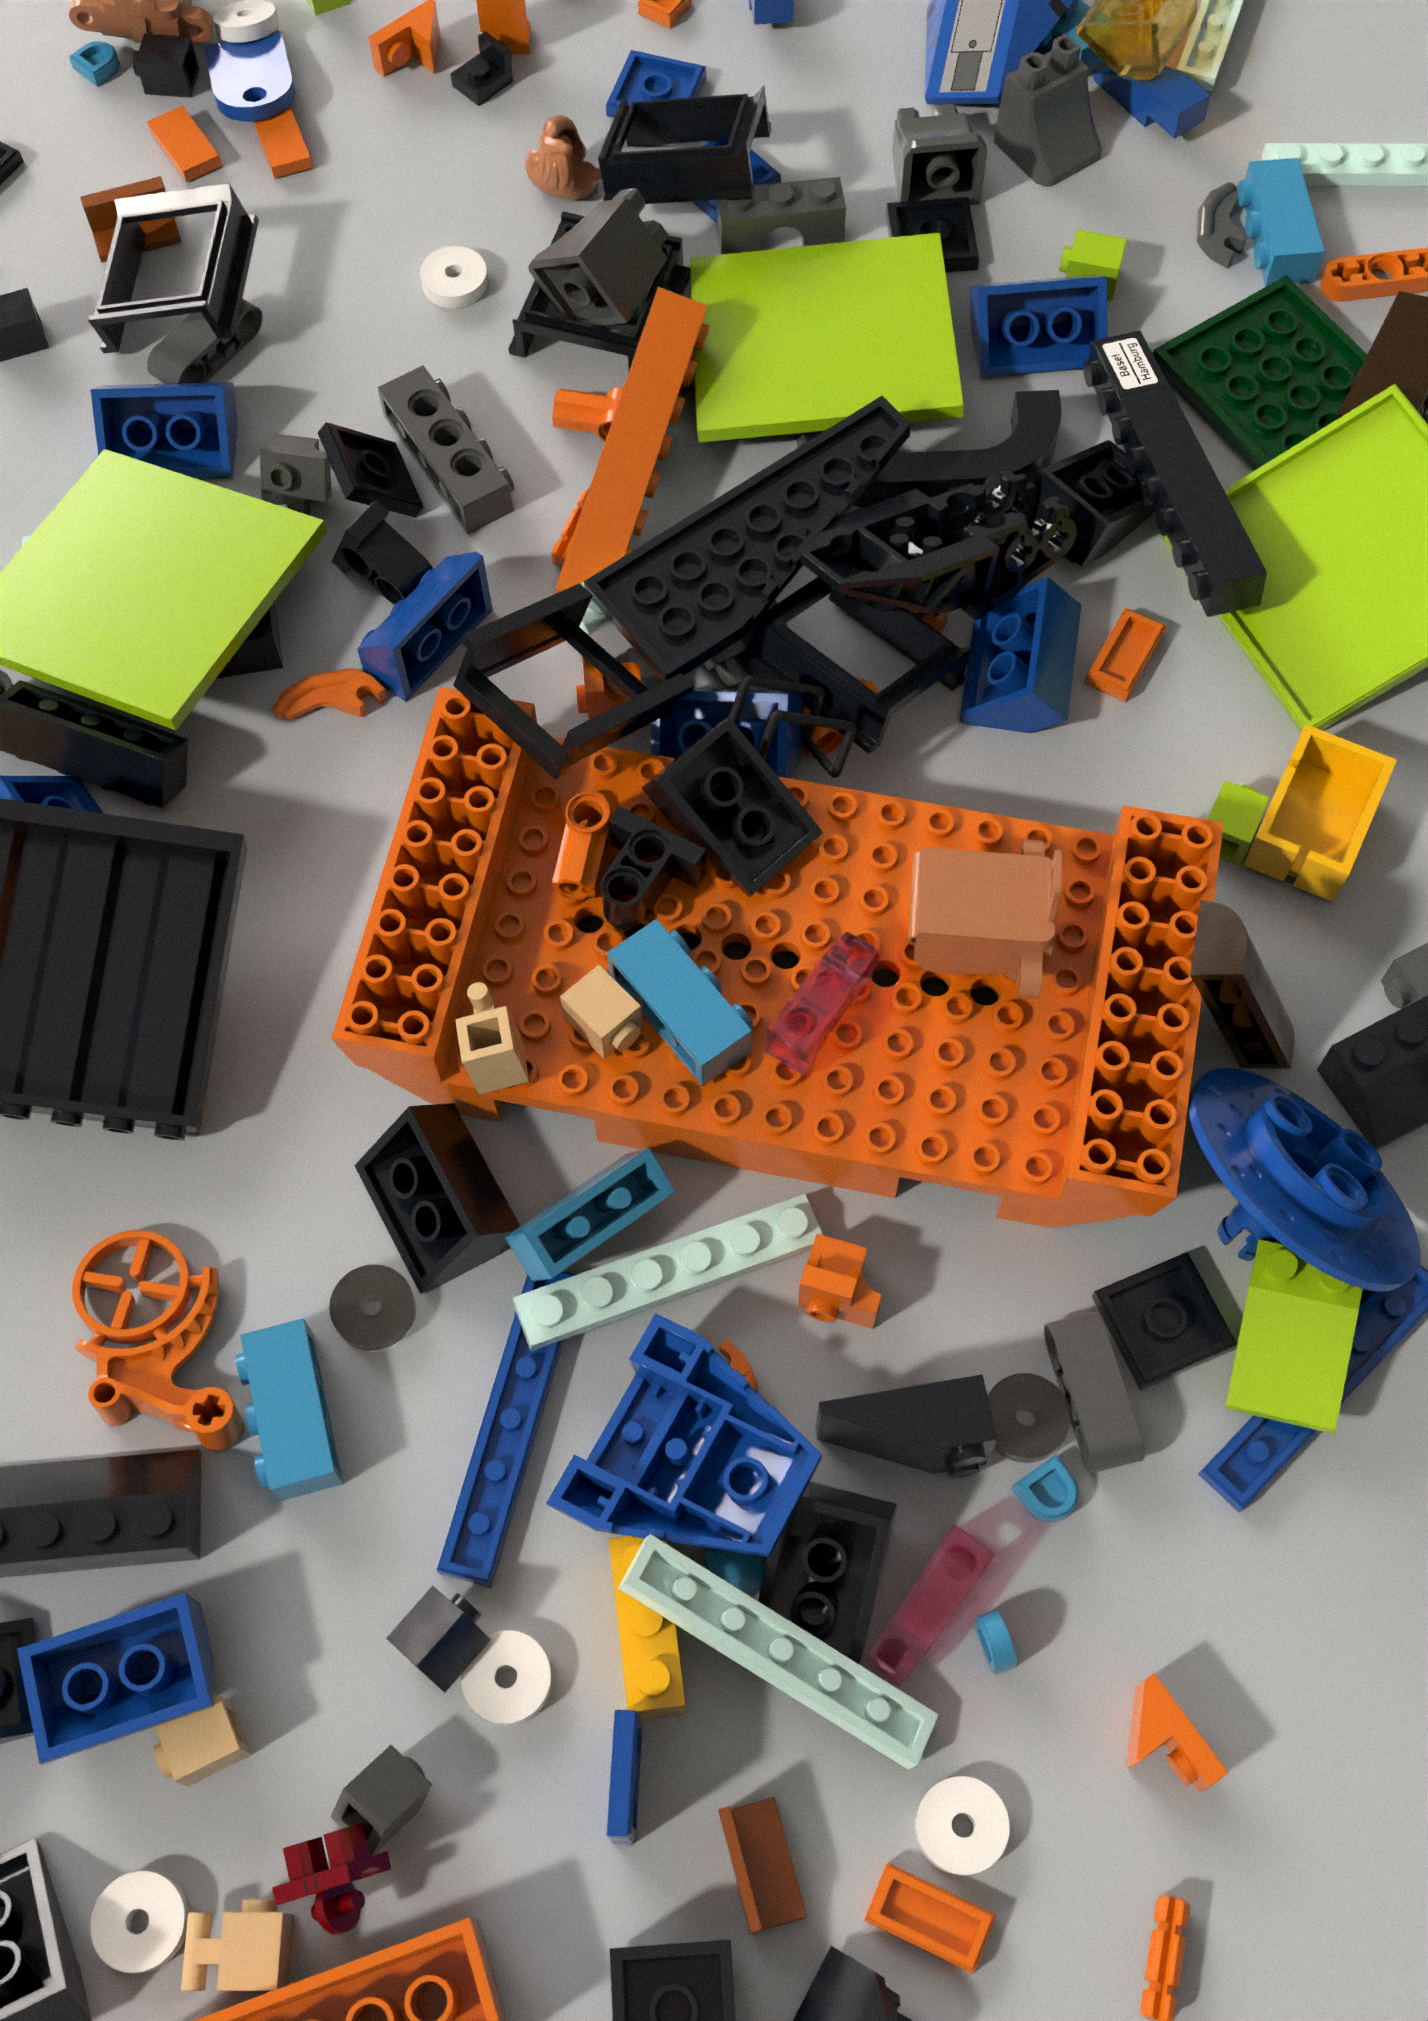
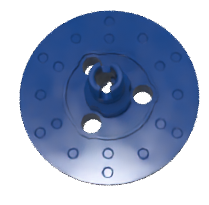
[1188,1068,1420,1292]

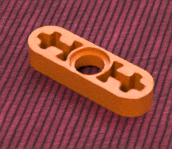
[1320,248,1428,302]

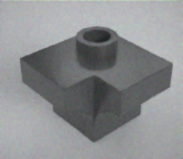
[260,434,331,515]

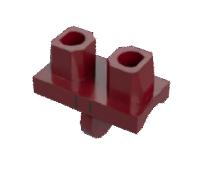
[272,1823,392,1935]

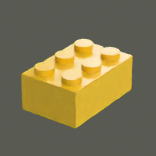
[1243,724,1397,902]

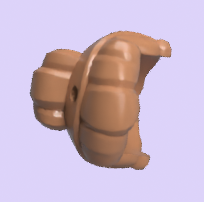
[525,115,601,199]

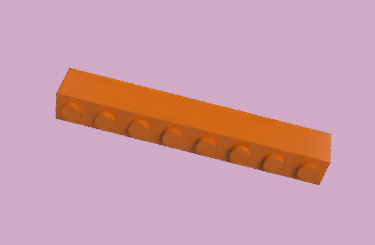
[553,287,710,595]

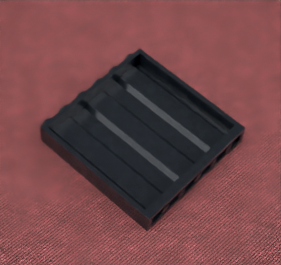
[0,798,247,1141]

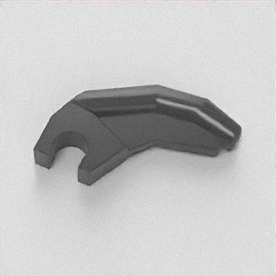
[1197,182,1247,269]

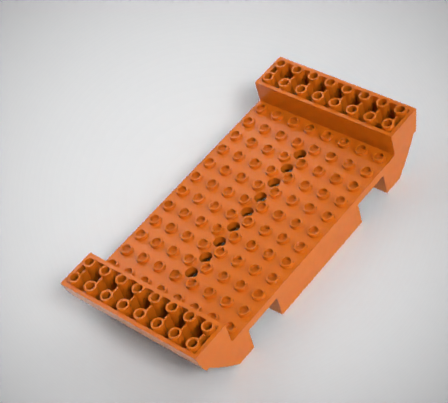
[331,687,1224,1227]

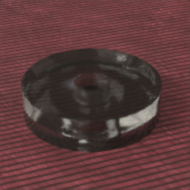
[329,1264,416,1351]
[988,1373,1070,1463]

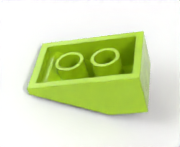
[1225,1240,1363,1434]

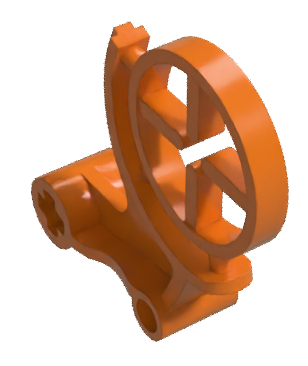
[72,1230,244,1451]

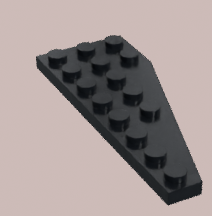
[584,395,910,682]

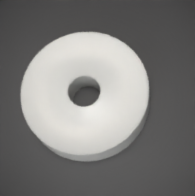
[213,0,279,43]
[420,246,488,309]
[461,1630,553,1726]
[915,1776,1010,1876]
[90,1871,190,1973]

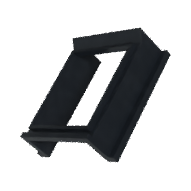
[598,85,772,204]
[88,183,259,354]
[508,211,691,370]
[742,577,974,754]
[453,583,695,780]

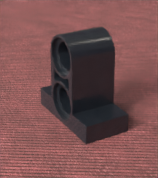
[331,499,433,605]
[601,806,707,929]

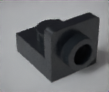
[450,31,514,106]

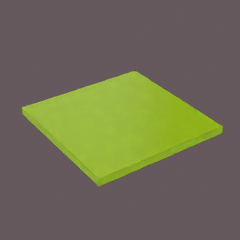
[690,233,964,443]
[1160,384,1428,733]
[0,449,328,730]

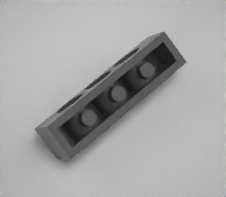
[378,365,515,534]

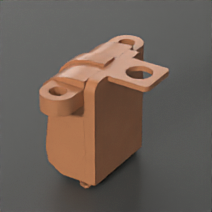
[69,0,213,44]
[908,840,1062,1000]

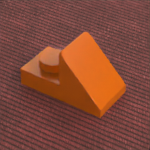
[368,0,440,77]
[1127,1673,1229,1792]

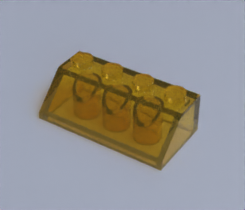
[1077,0,1197,80]

